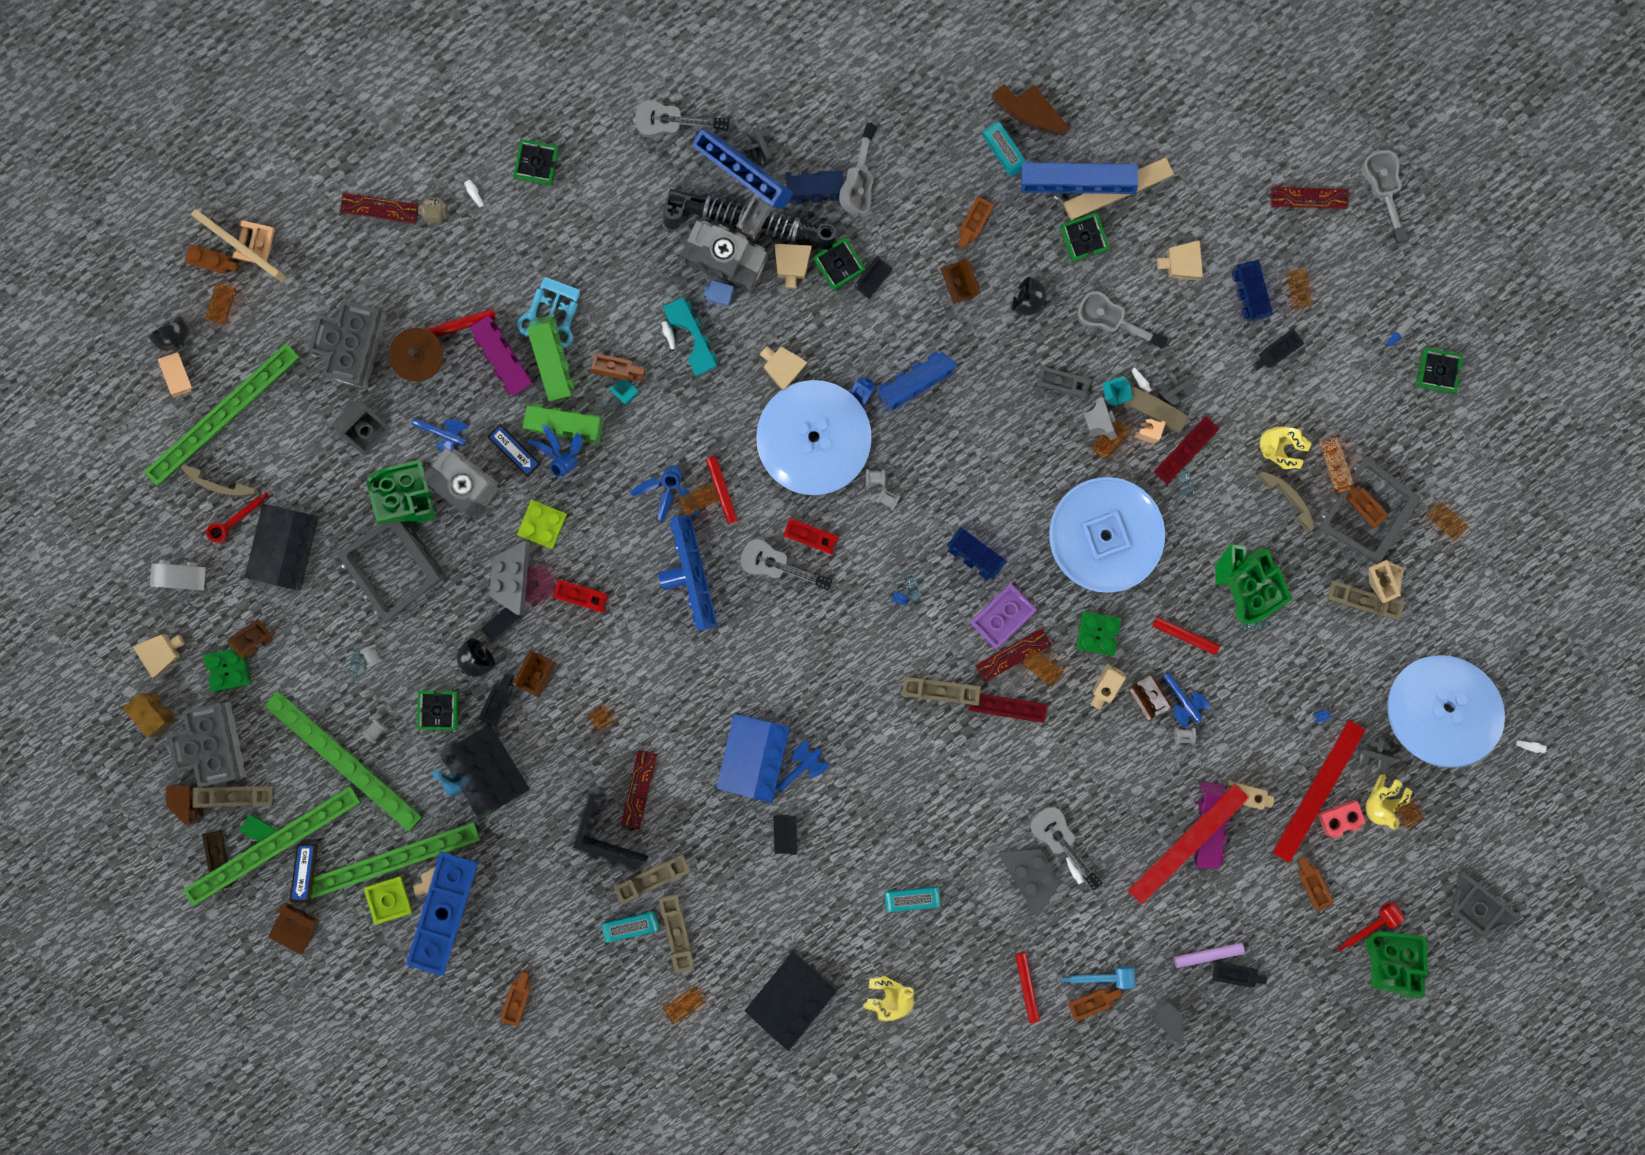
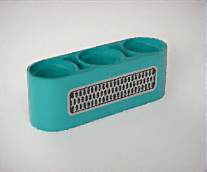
[981,121,1026,177]
[884,886,941,912]
[601,911,659,943]

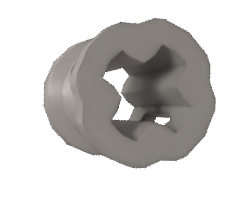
[866,469,885,486]
[876,487,900,510]
[360,644,384,669]
[362,718,387,744]
[1174,727,1196,745]

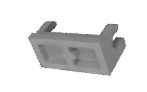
[737,194,773,240]

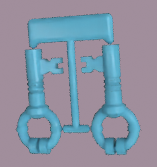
[517,277,580,348]

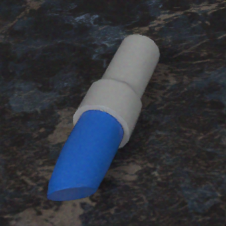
[1386,316,1415,346]

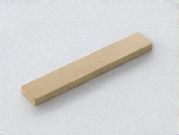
[1063,158,1174,221]
[191,209,286,283]

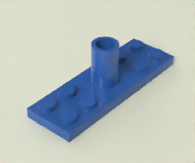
[659,516,718,631]
[406,851,479,976]

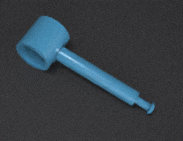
[432,770,461,797]
[1061,966,1136,989]

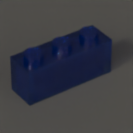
[1232,259,1273,323]
[946,527,1007,580]

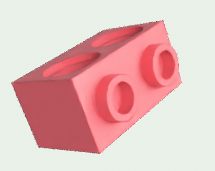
[1318,800,1366,838]

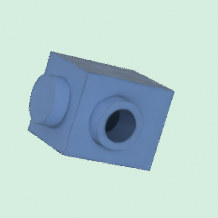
[704,279,734,308]

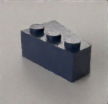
[785,171,844,205]

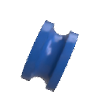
[891,592,910,606]
[1313,709,1332,723]

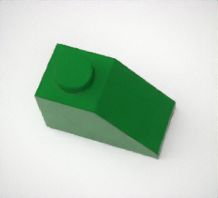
[1215,544,1246,586]

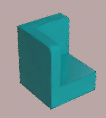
[1102,376,1133,407]
[609,379,640,406]

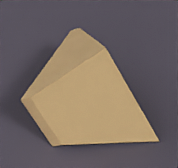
[1368,560,1404,603]

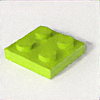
[517,500,567,549]
[363,876,413,925]

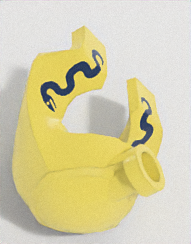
[1260,427,1311,469]
[1365,774,1412,829]
[863,975,914,1021]

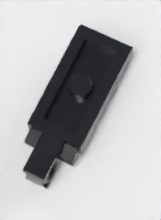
[1253,329,1304,371]
[478,673,514,727]
[1212,960,1268,988]

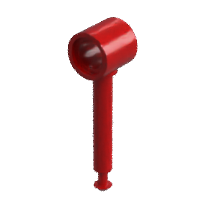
[206,492,269,544]
[1337,901,1406,952]

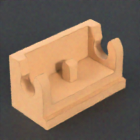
[158,352,192,398]
[1134,419,1166,444]

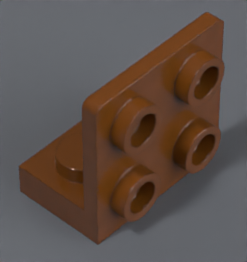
[268,902,320,954]

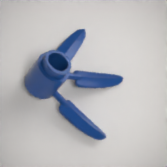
[526,425,582,477]
[630,465,700,522]

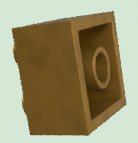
[122,692,176,738]

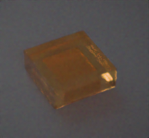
[588,705,614,731]
[1396,802,1424,828]

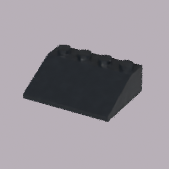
[244,503,319,591]
[744,951,838,1051]

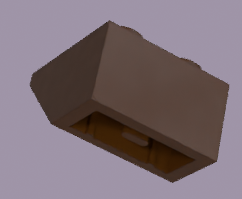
[166,784,203,825]

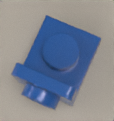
[850,377,877,409]

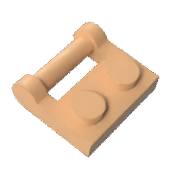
[232,221,275,263]

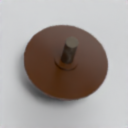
[389,328,443,382]

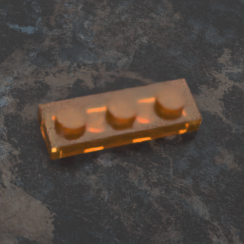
[1319,437,1354,493]

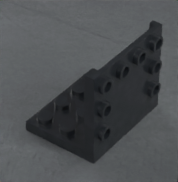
[440,724,530,820]
[572,787,649,872]

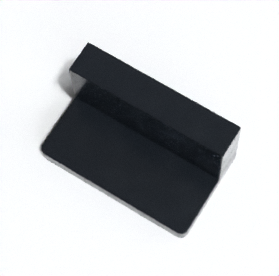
[854,255,893,300]
[481,607,523,643]
[773,815,798,855]

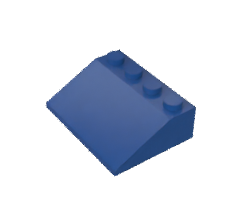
[877,351,957,413]
[716,714,790,803]

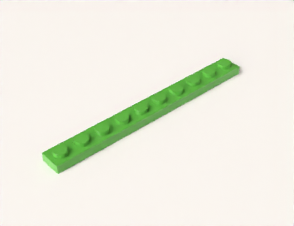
[144,343,301,486]
[264,691,423,831]
[183,786,361,906]
[297,822,481,904]

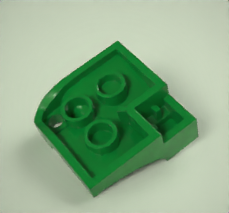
[366,459,436,525]
[1226,548,1292,624]
[1366,932,1428,999]

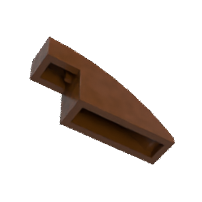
[991,84,1070,136]

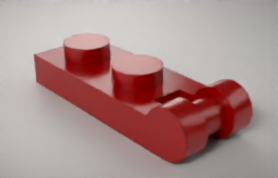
[783,518,840,555]
[552,579,610,613]

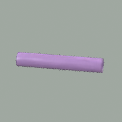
[1174,943,1245,968]

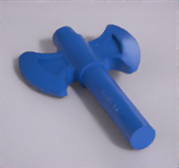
[411,418,468,452]
[1163,672,1210,728]
[776,741,829,792]

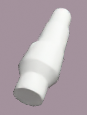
[464,180,484,207]
[661,321,676,350]
[1131,368,1152,393]
[1516,740,1547,753]
[1066,857,1085,884]

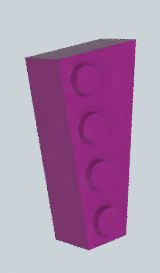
[469,316,535,398]
[1194,782,1229,869]

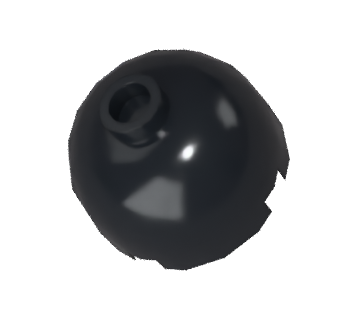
[1011,277,1047,316]
[148,316,188,351]
[457,638,495,677]

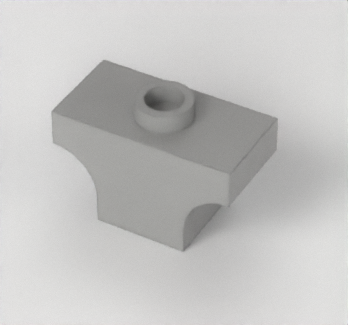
[1084,397,1118,440]

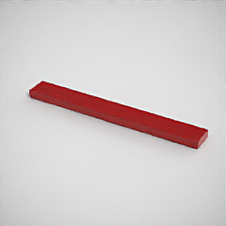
[1271,720,1366,863]
[1128,783,1249,904]

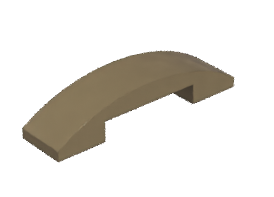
[1122,386,1188,434]
[181,464,260,497]
[1256,471,1314,532]
[1327,580,1405,620]
[902,677,981,706]
[193,786,273,808]
[614,854,691,905]
[658,894,694,974]

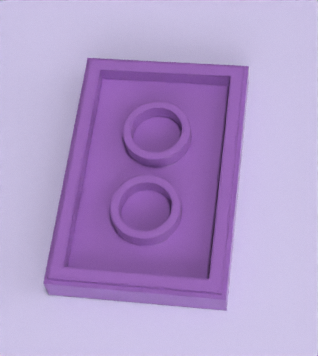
[969,583,1037,650]

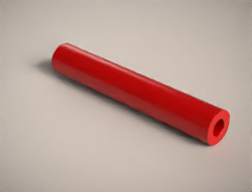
[427,308,496,337]
[705,456,738,524]
[1152,617,1220,655]
[1015,952,1040,1023]

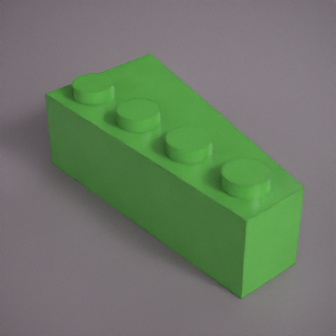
[527,315,575,401]
[523,403,604,444]

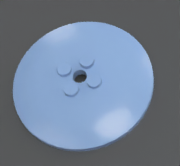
[756,380,871,495]
[1049,477,1165,593]
[1387,655,1505,768]

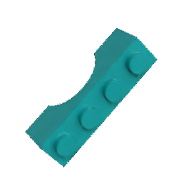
[663,297,719,378]

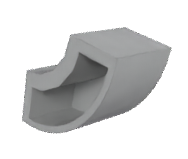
[150,560,206,590]

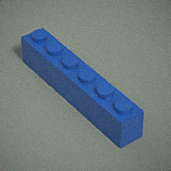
[692,129,794,209]
[1021,161,1138,194]

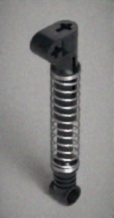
[663,189,836,250]

